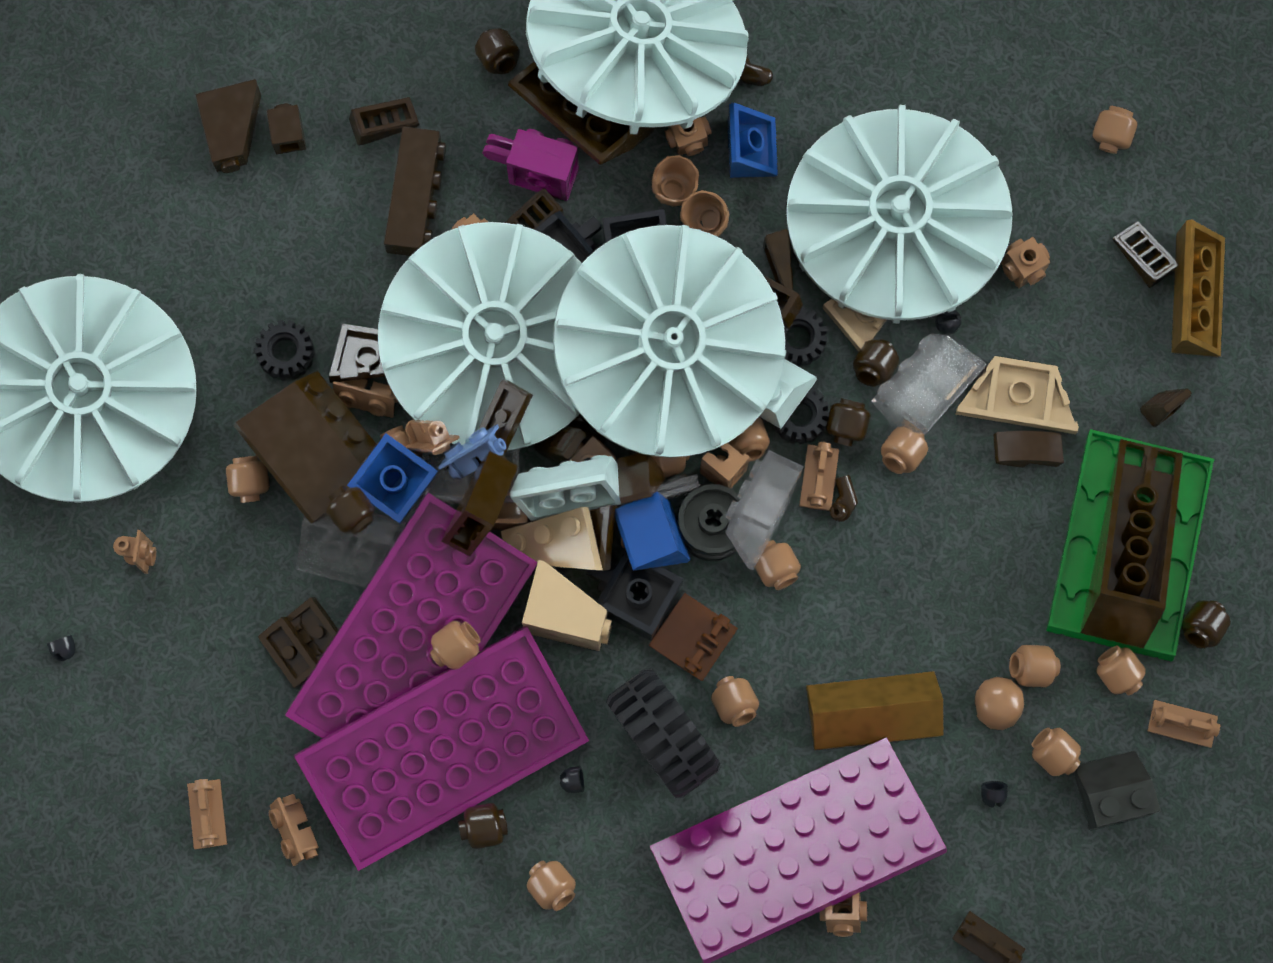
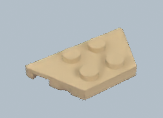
[956,356,1079,434]

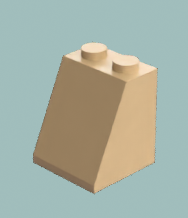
[522,560,612,651]

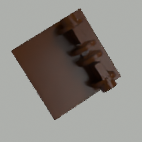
[649,593,738,681]

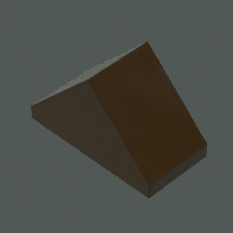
[617,453,665,504]

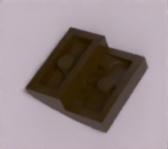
[257,597,339,688]

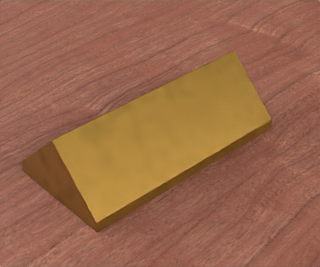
[1172,219,1225,357]
[806,671,943,750]

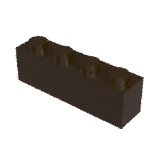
[384,127,446,256]

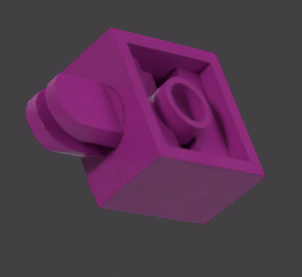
[482,129,579,201]

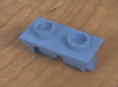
[438,424,507,479]

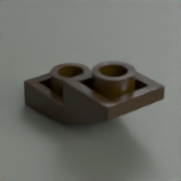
[993,431,1064,468]

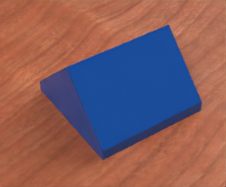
[728,103,778,178]
[347,433,439,524]
[615,491,690,571]

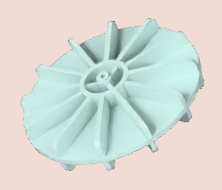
[526,0,748,134]
[786,105,1012,324]
[378,222,582,451]
[553,225,786,458]
[0,274,197,503]

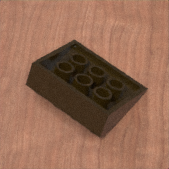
[508,61,655,165]
[234,371,377,524]

